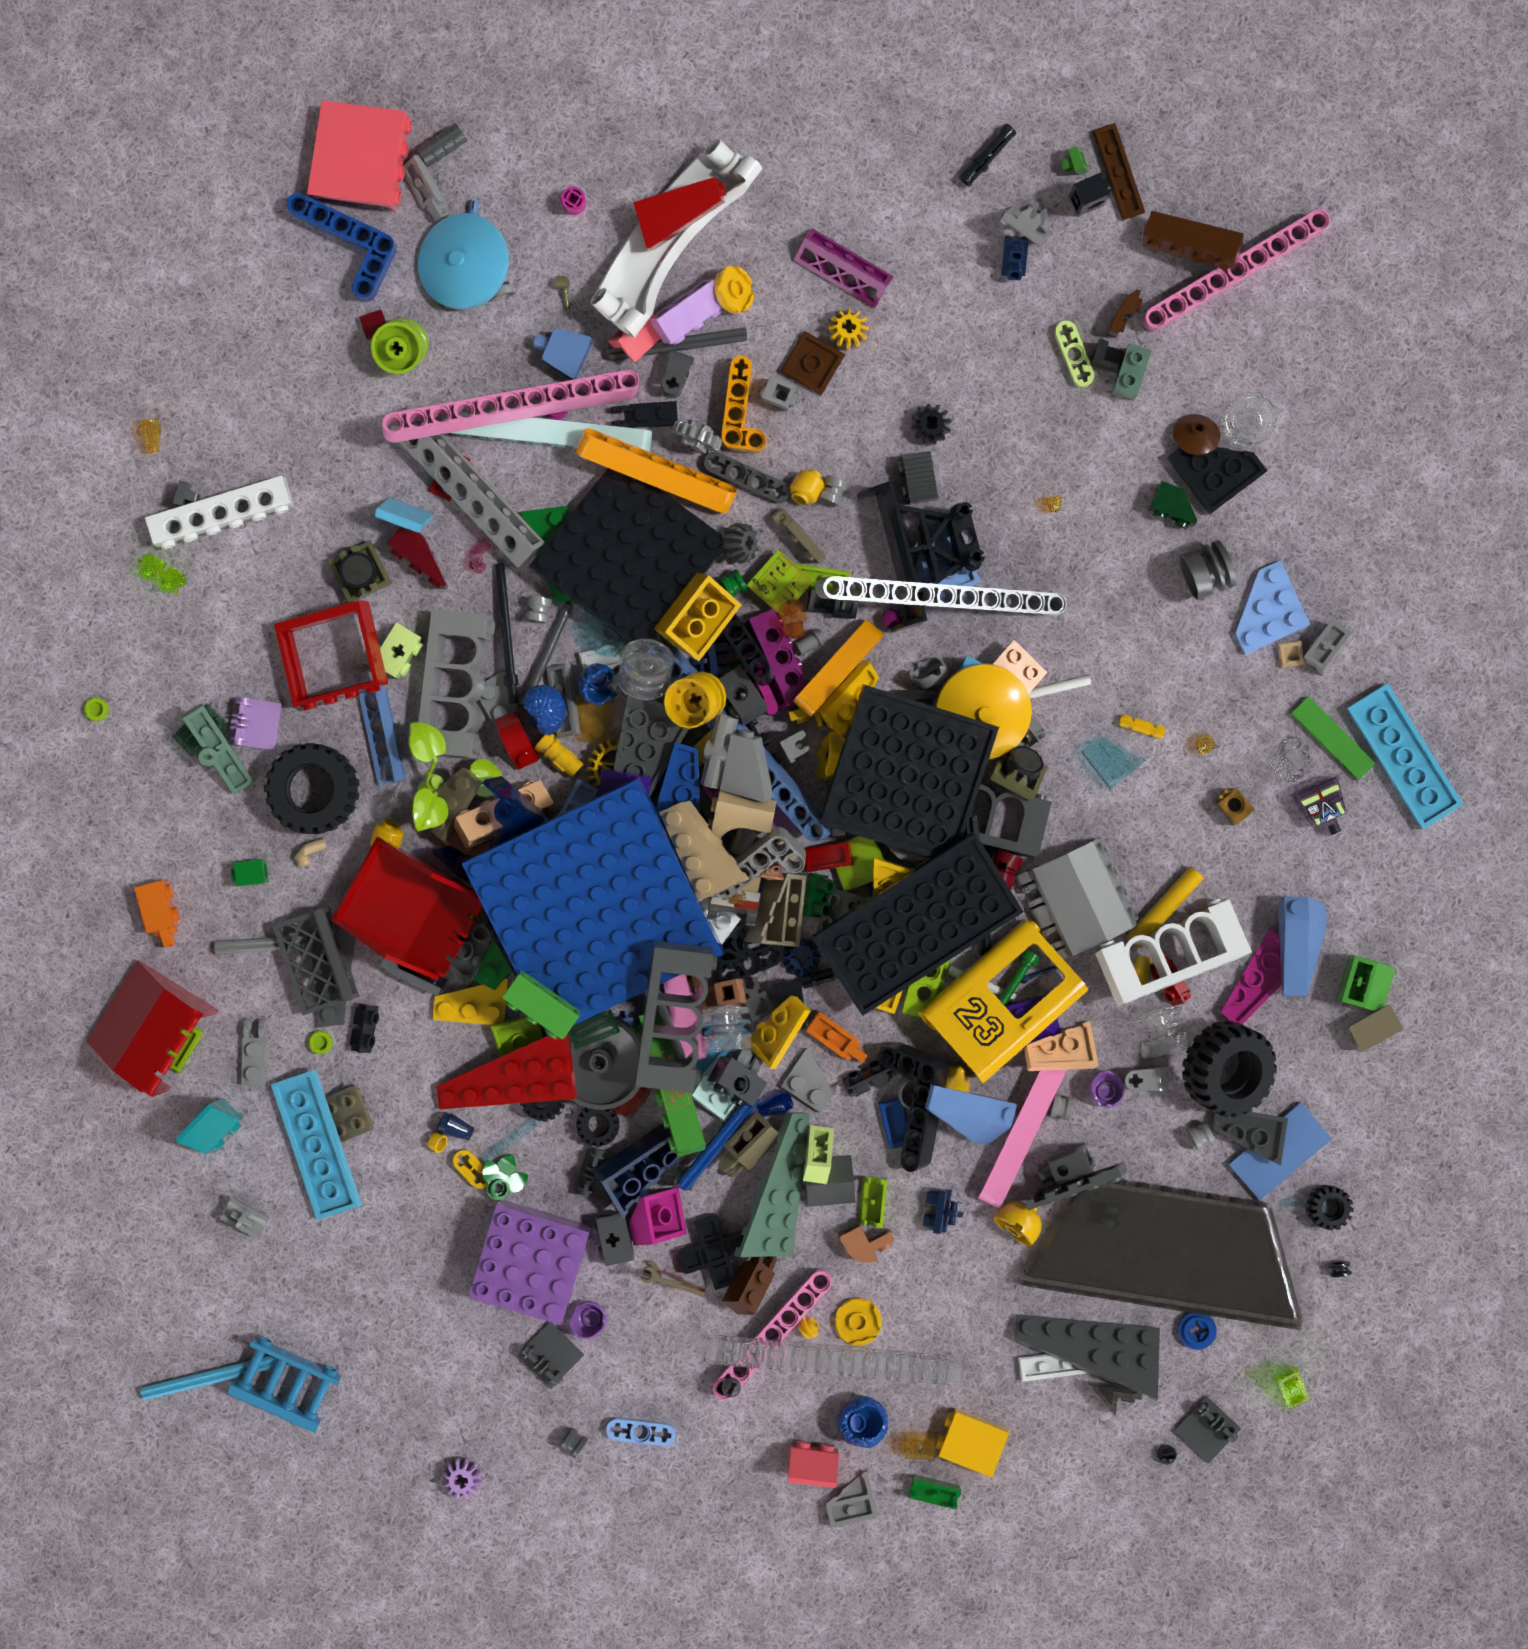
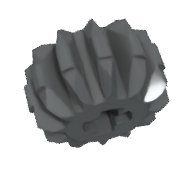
[721,523,759,564]

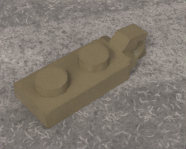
[772,507,826,563]

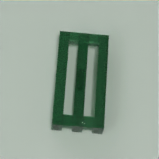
[569,1009,620,1050]

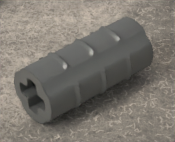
[416,123,467,167]

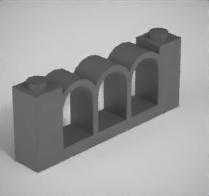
[963,784,1052,857]
[635,940,717,1093]

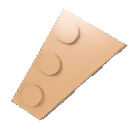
[1024,1021,1099,1071]

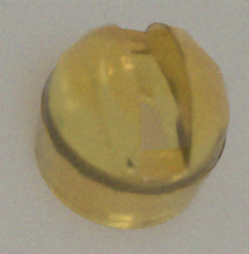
[1043,496,1063,513]
[1195,733,1216,754]

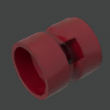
[991,848,1023,890]

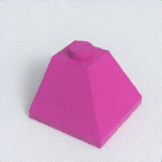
[629,1187,687,1245]

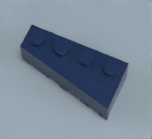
[592,1123,682,1218]

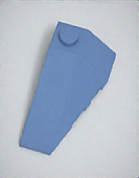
[1278,897,1327,997]
[925,1085,1017,1145]

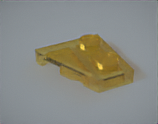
[575,693,614,745]

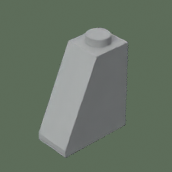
[720,729,773,802]

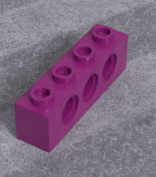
[743,609,809,710]

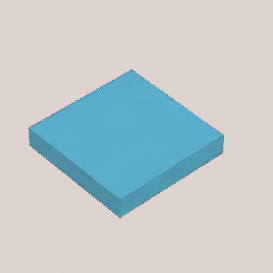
[375,498,434,533]

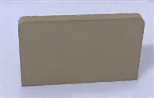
[1348,1005,1404,1052]

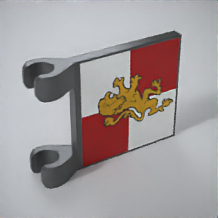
[707,890,761,926]

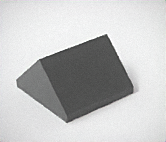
[804,1155,855,1207]

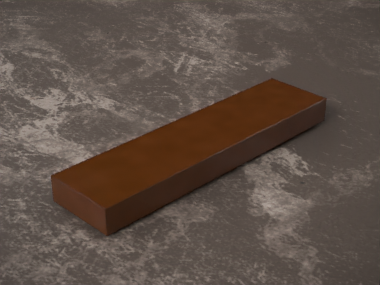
[1092,123,1145,221]

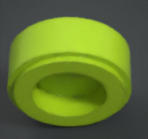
[84,697,109,721]
[308,1030,333,1055]

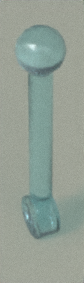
[1282,1198,1332,1214]

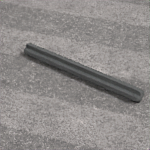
[607,328,747,361]

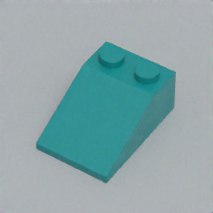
[175,1098,243,1154]

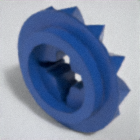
[1178,1311,1217,1350]

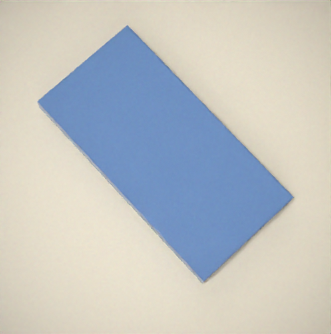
[1228,1102,1332,1201]

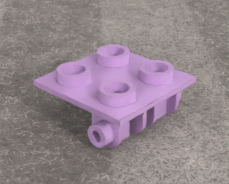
[228,697,282,750]

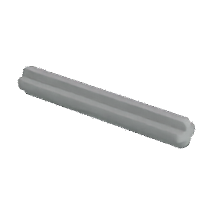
[214,935,309,955]

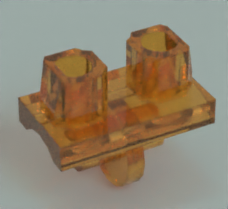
[782,599,807,639]

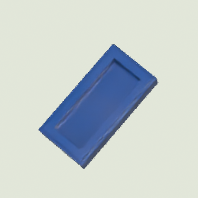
[878,1098,907,1149]

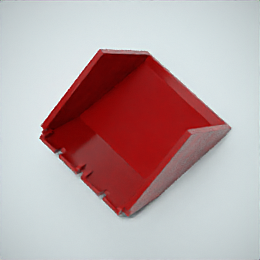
[331,836,483,980]
[87,960,219,1097]

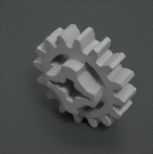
[671,420,723,453]

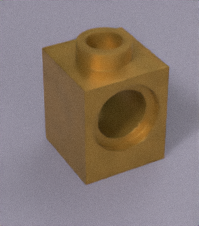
[1215,788,1255,825]

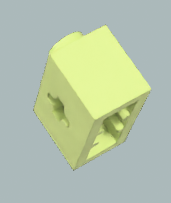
[380,622,424,679]
[803,1125,834,1184]

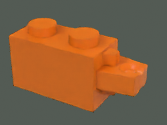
[134,880,181,948]

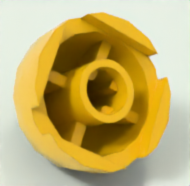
[993,1201,1042,1247]

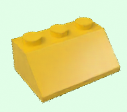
[654,573,742,662]

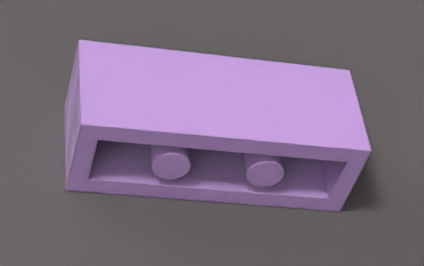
[649,279,723,345]

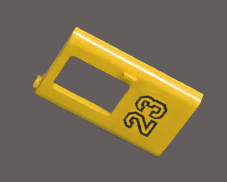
[918,919,1088,1084]

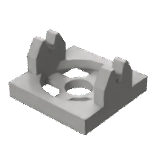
[1002,202,1052,246]

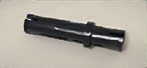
[959,124,1017,187]

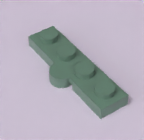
[181,703,254,795]

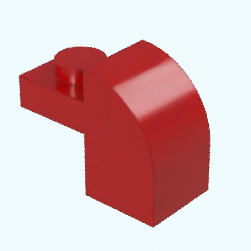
[494,710,539,770]

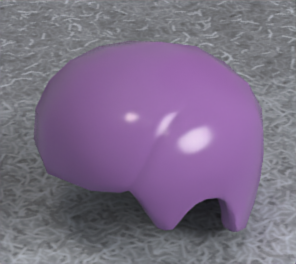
[1089,1070,1125,1108]
[569,1301,607,1339]

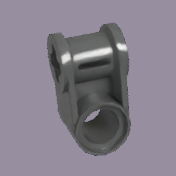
[662,350,694,399]

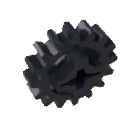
[717,923,753,970]

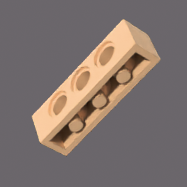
[454,780,554,851]

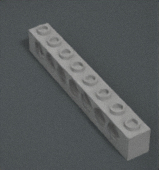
[389,405,545,568]

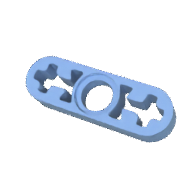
[606,1417,676,1446]

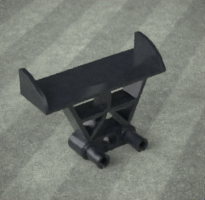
[857,481,985,632]

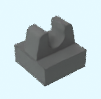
[173,480,201,507]

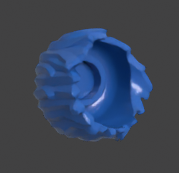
[577,663,618,706]

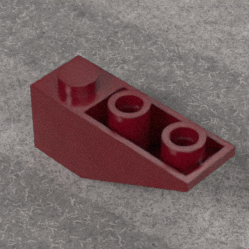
[387,526,449,589]

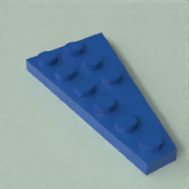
[655,742,701,859]

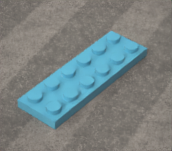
[1346,683,1463,830]
[271,1069,362,1220]

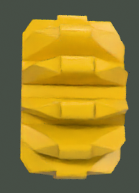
[828,308,869,349]

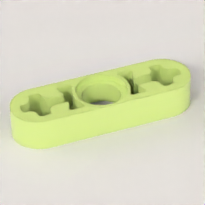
[1055,321,1094,388]

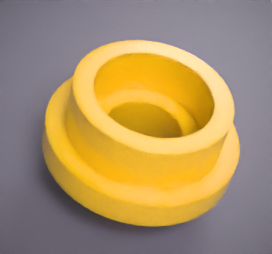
[798,1316,819,1339]

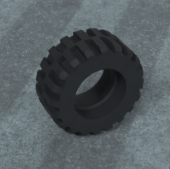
[264,743,360,834]
[1182,1021,1277,1117]

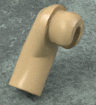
[295,838,326,867]

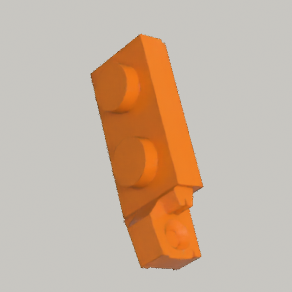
[805,1011,868,1063]

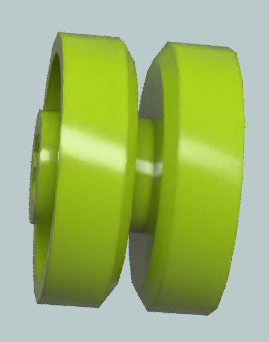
[371,317,429,375]

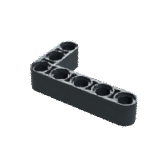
[722,613,774,686]
[878,1042,948,1172]

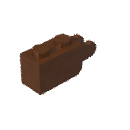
[721,1256,777,1315]

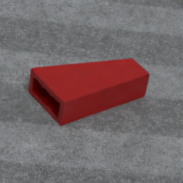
[633,177,727,251]

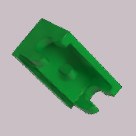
[908,1474,961,1510]

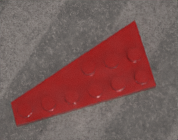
[436,1032,577,1110]

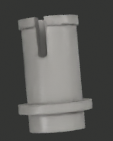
[795,629,827,655]

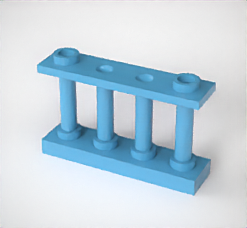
[227,1336,342,1433]

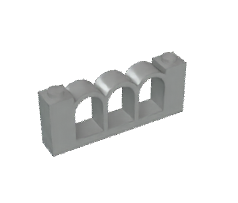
[418,609,495,759]

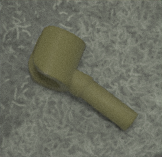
[555,276,570,310]

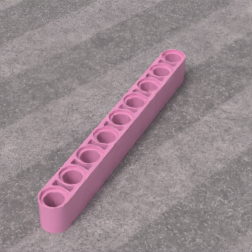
[1143,209,1330,332]

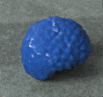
[523,685,566,736]
[836,1395,889,1448]

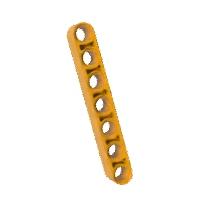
[576,428,737,513]

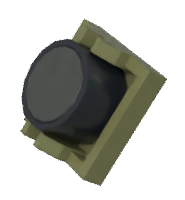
[328,540,393,603]
[990,744,1048,801]

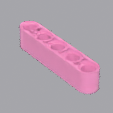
[663,974,706,1059]

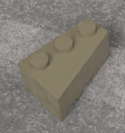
[744,873,807,947]

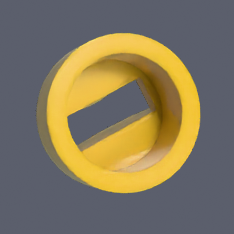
[427,1132,448,1153]

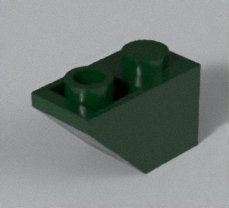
[1148,481,1197,529]

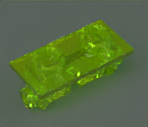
[138,553,187,596]

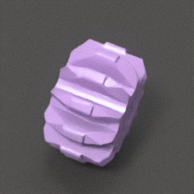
[442,1458,482,1500]

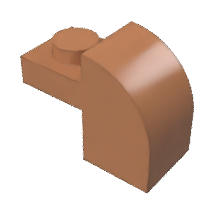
[701,979,747,1012]
[839,1223,895,1263]

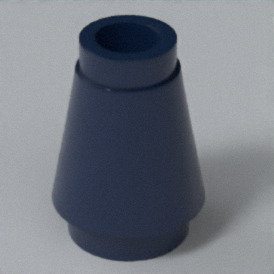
[437,1112,474,1140]

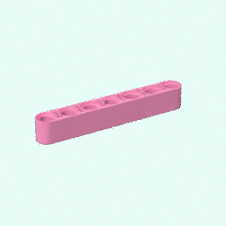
[977,1070,1067,1208]
[713,1268,831,1400]

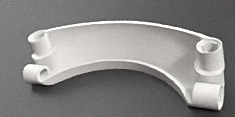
[591,138,763,338]

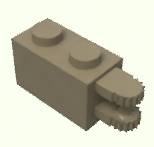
[718,1112,779,1178]

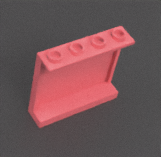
[307,100,412,211]

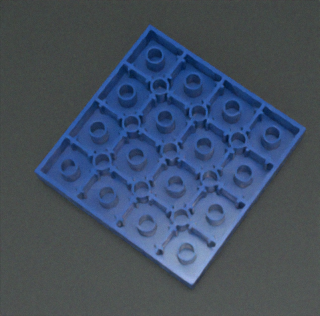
[462,777,724,1037]

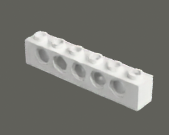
[145,475,294,549]

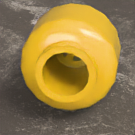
[790,469,825,506]
[370,819,404,848]

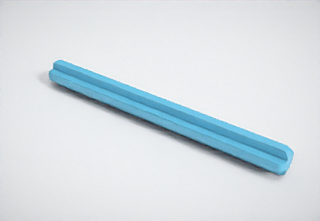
[141,1355,278,1400]

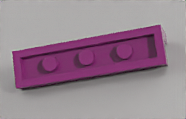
[794,228,894,308]

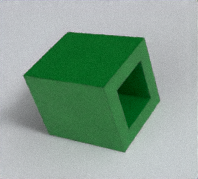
[231,859,269,887]

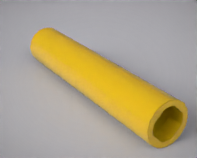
[1126,866,1204,949]

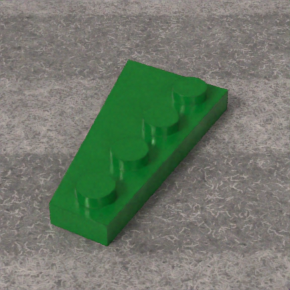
[520,506,572,604]

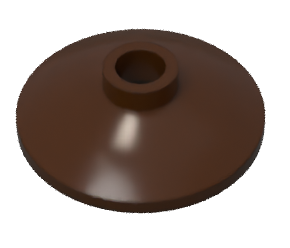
[1173,414,1220,455]

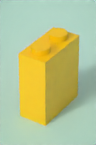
[935,1408,1009,1478]

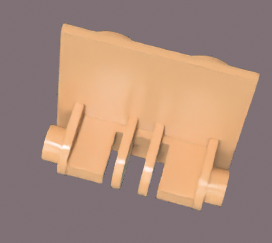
[993,640,1047,694]

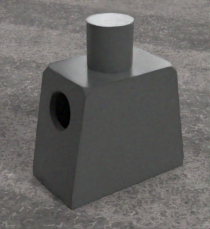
[1038,1143,1094,1185]

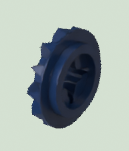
[783,938,821,976]

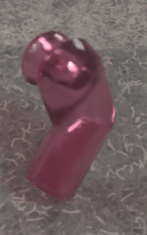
[469,538,492,574]

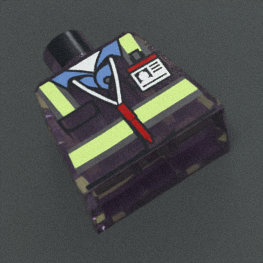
[1291,776,1346,836]

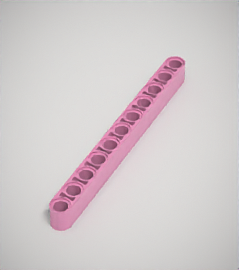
[382,370,639,442]

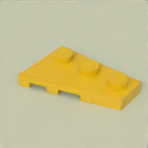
[433,978,509,1025]
[742,996,811,1069]

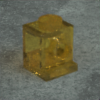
[900,1431,935,1461]

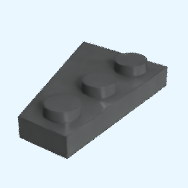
[1212,1112,1288,1166]

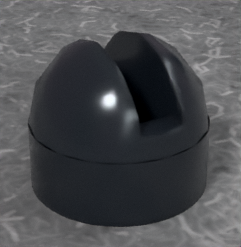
[1157,1444,1177,1465]

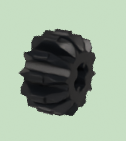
[911,404,952,445]

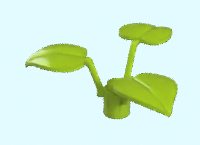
[408,722,505,832]

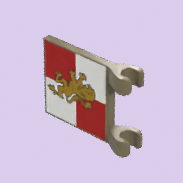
[641,1260,706,1297]

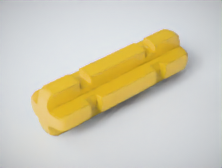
[1119,714,1165,739]

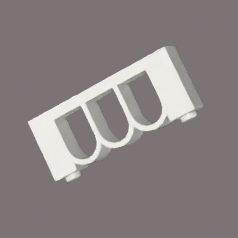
[1095,899,1252,1007]

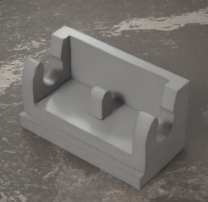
[1304,619,1352,675]
[779,730,809,765]

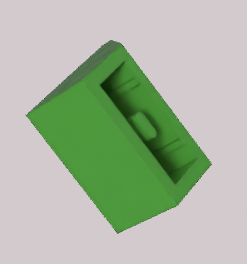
[1336,954,1395,1011]

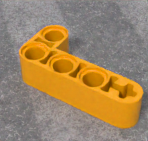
[721,355,766,454]

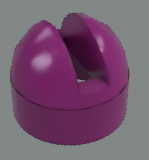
[881,609,902,629]

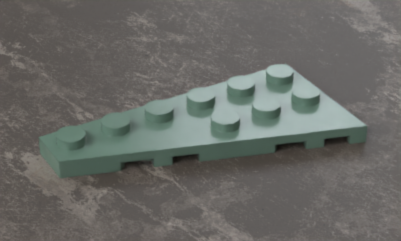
[734,1112,810,1257]

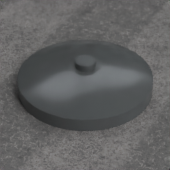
[569,1014,641,1110]

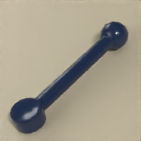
[1021,965,1058,984]

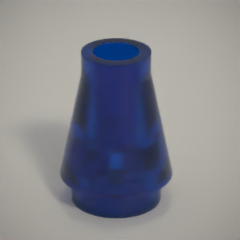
[757,1090,794,1117]

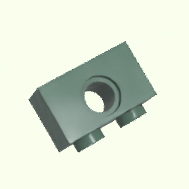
[1111,343,1152,400]

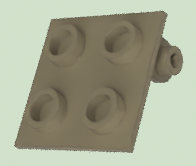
[326,1085,374,1142]

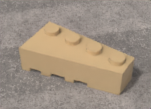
[659,801,749,901]

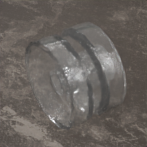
[618,639,674,700]

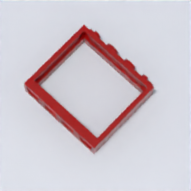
[274,600,389,711]

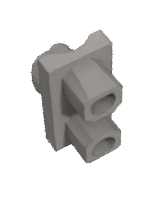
[220,1197,270,1239]

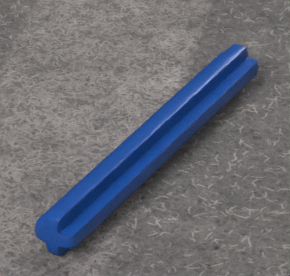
[677,1099,760,1191]

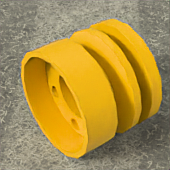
[664,671,726,729]

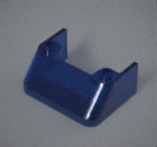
[433,776,549,881]

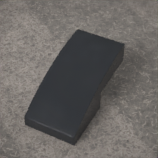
[806,586,859,619]

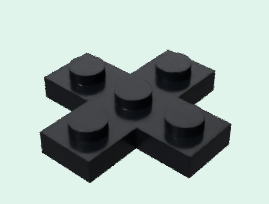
[678,1213,744,1290]

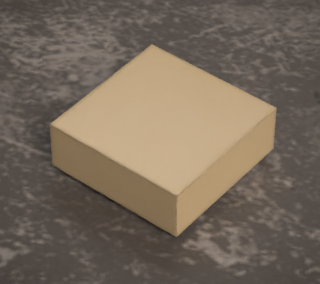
[1277,640,1305,668]

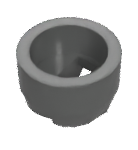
[722,1377,741,1398]

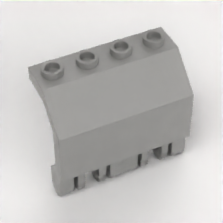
[1015,838,1138,960]

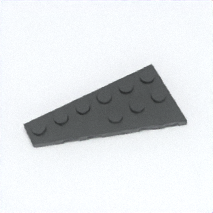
[613,686,688,797]
[1015,1315,1160,1401]

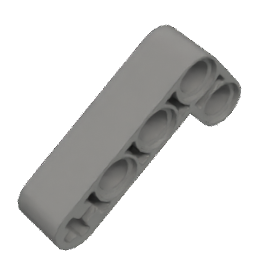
[716,827,806,899]

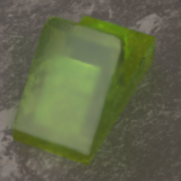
[1272,1366,1310,1410]

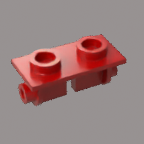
[1150,956,1191,1006]

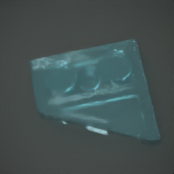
[1081,737,1146,789]

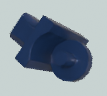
[1001,236,1029,280]
[692,640,731,679]
[923,1189,964,1234]

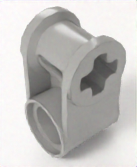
[1120,1066,1168,1092]

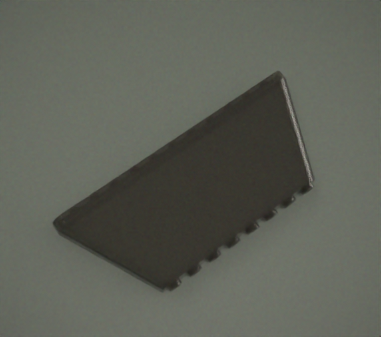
[1018,1179,1303,1330]

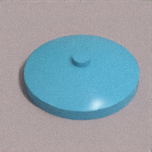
[418,213,509,310]

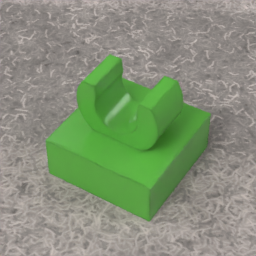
[1060,146,1089,175]

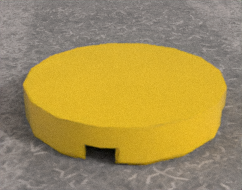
[714,266,754,314]
[835,1298,882,1346]

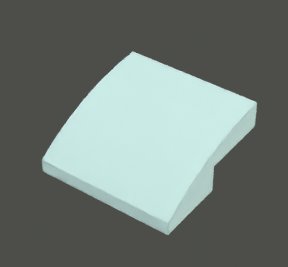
[691,1056,738,1122]

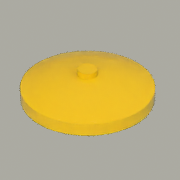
[936,663,1032,759]

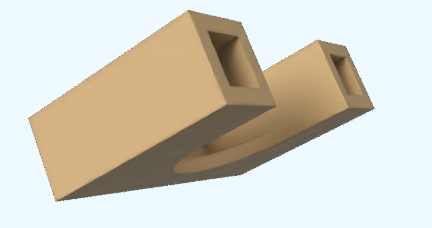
[708,790,777,893]

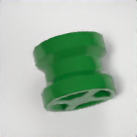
[720,569,748,597]

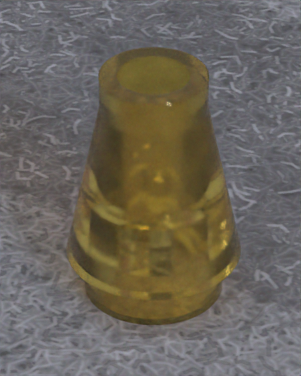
[138,419,162,453]

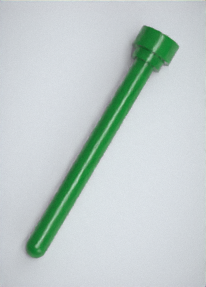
[999,949,1041,1006]

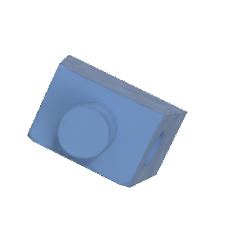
[533,328,593,380]

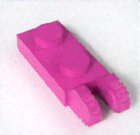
[742,652,779,716]

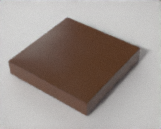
[781,331,845,396]

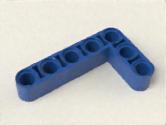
[287,193,397,302]

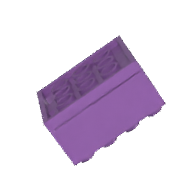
[469,1199,592,1325]

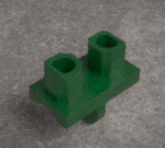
[802,873,835,918]

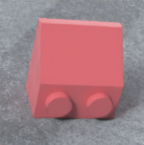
[787,1440,839,1488]

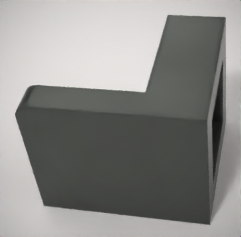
[1091,339,1124,374]

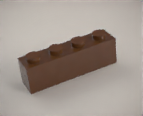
[1143,211,1244,270]

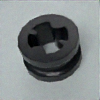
[1328,1261,1352,1278]

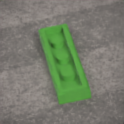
[1290,696,1375,780]

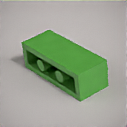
[502,970,581,1040]

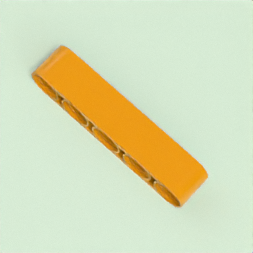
[793,619,885,717]

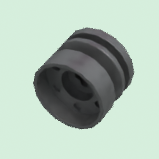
[1179,540,1237,601]

